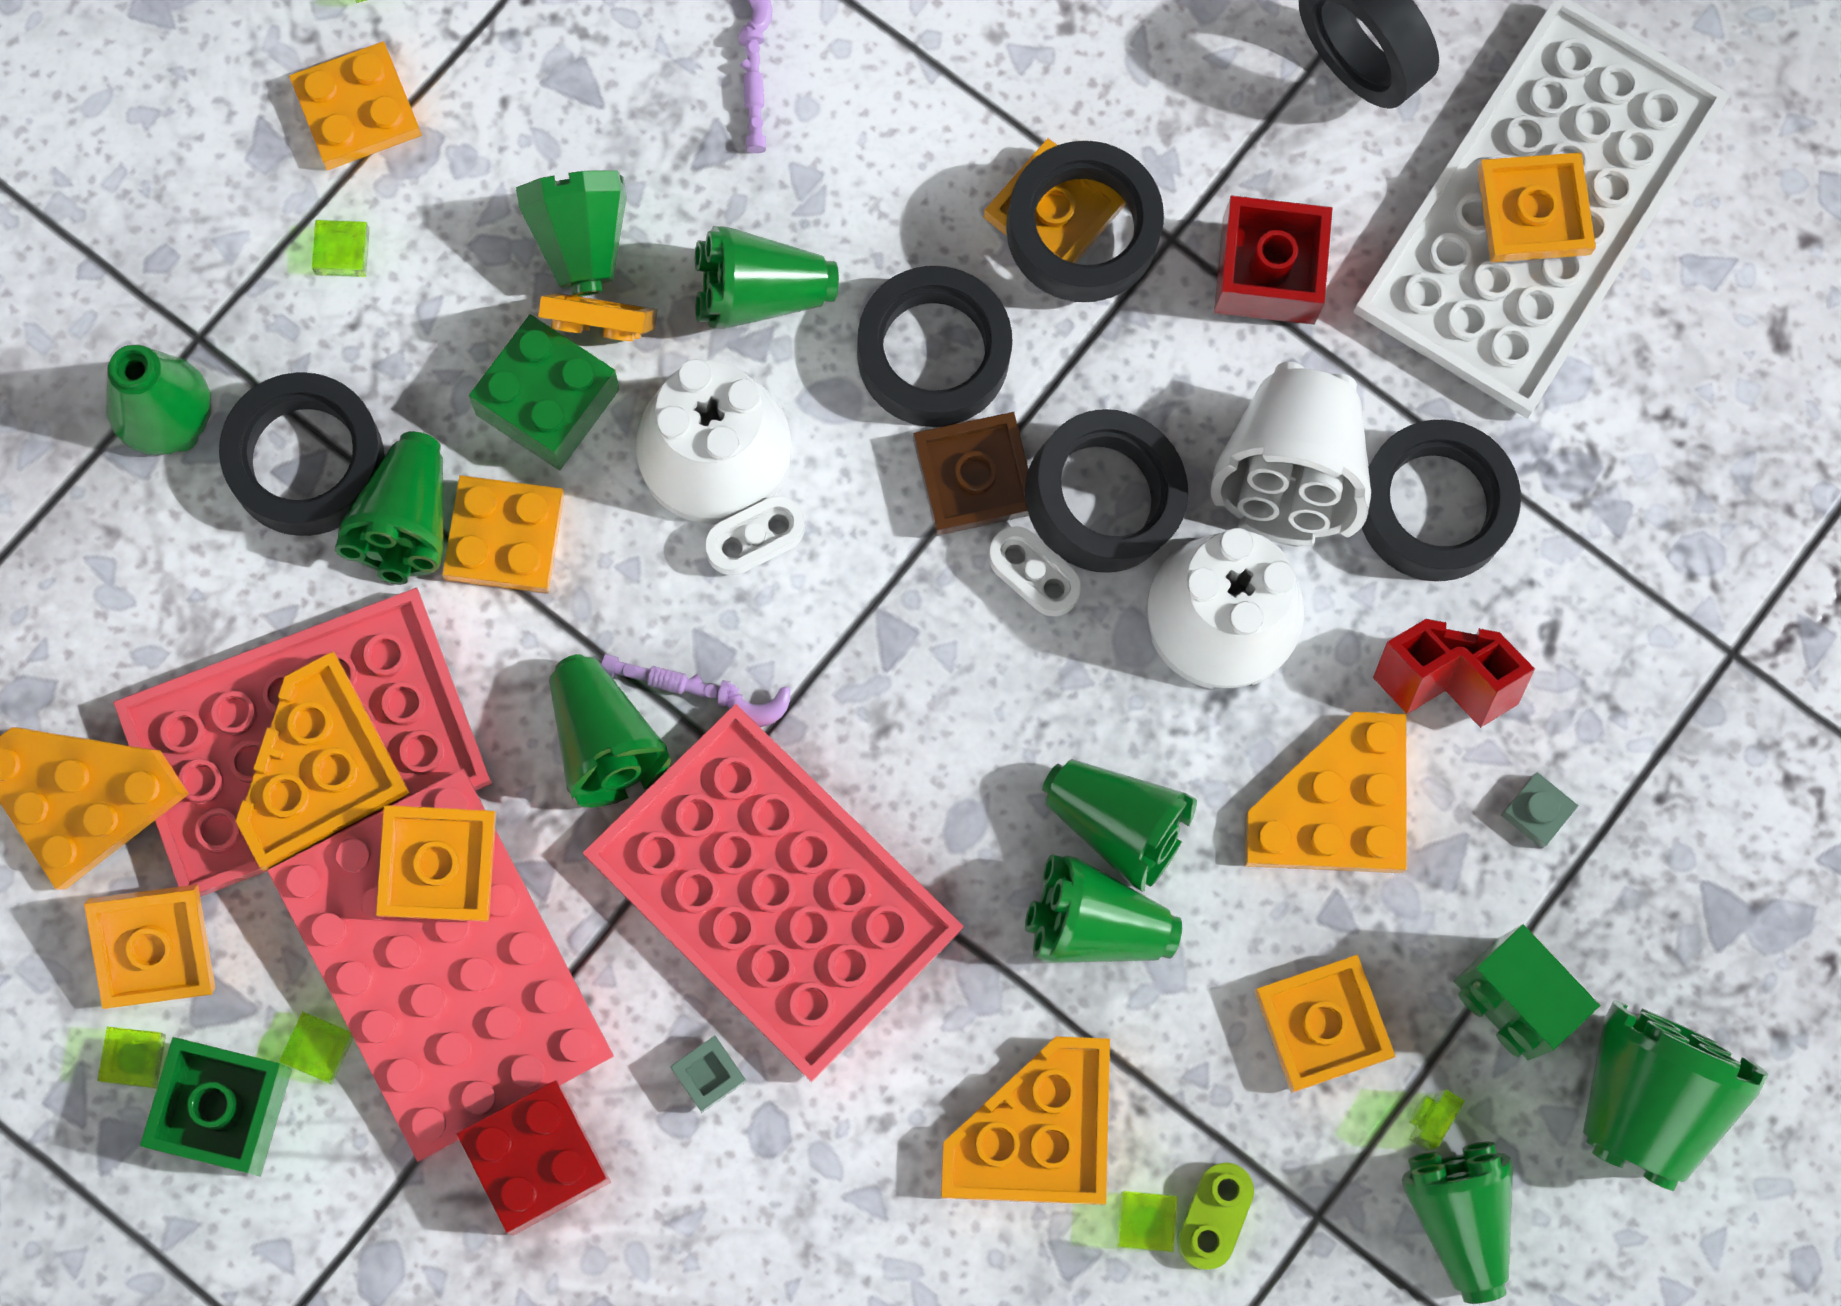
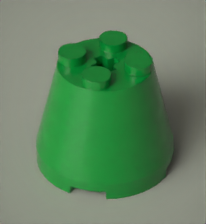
[1583,1000,1768,1191]

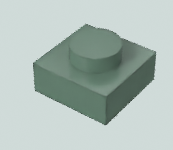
[1501,772,1579,848]
[670,1035,747,1113]

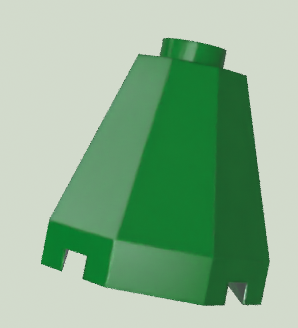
[516,170,627,297]

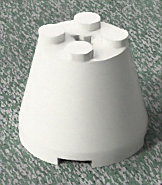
[635,359,791,524]
[1211,362,1371,546]
[1147,528,1304,689]

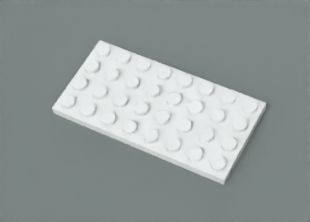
[1353,0,1730,419]

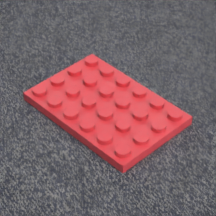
[113,587,492,897]
[583,704,964,1083]
[267,769,614,1162]

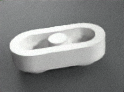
[705,496,805,575]
[989,526,1081,616]

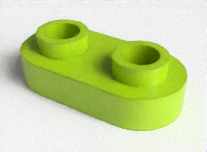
[1177,1163,1254,1270]

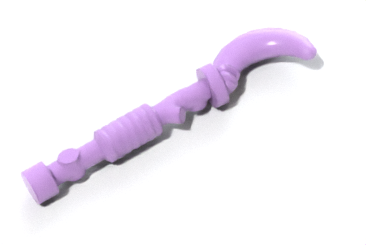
[738,0,773,153]
[602,654,790,727]

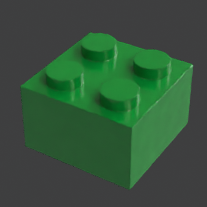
[468,314,620,471]
[1453,924,1601,1061]
[140,1037,292,1177]

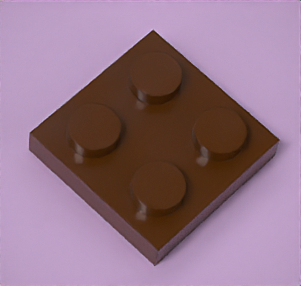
[913,412,1029,536]

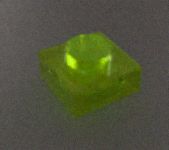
[312,220,370,277]
[279,1011,354,1085]
[97,1026,166,1089]
[1408,1089,1465,1151]
[1117,1191,1178,1253]

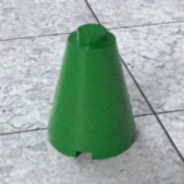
[549,654,671,808]
[1042,759,1197,892]

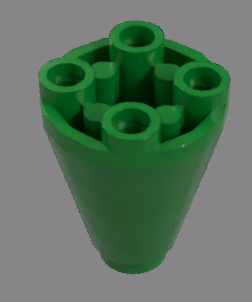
[694,226,839,329]
[106,345,211,455]
[335,431,443,585]
[1025,854,1182,963]
[1401,1141,1513,1304]

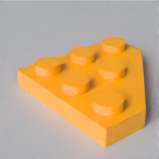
[236,651,410,871]
[1244,712,1407,873]
[0,727,189,890]
[941,1036,1110,1205]

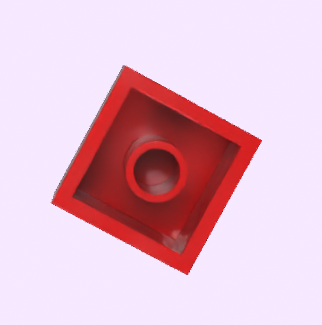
[1214,195,1333,325]
[456,1080,611,1236]

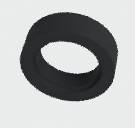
[1298,0,1439,109]
[1006,140,1164,302]
[857,266,1013,427]
[219,372,385,536]
[1025,409,1188,573]
[1362,419,1521,581]

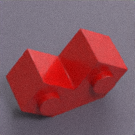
[1373,619,1535,728]

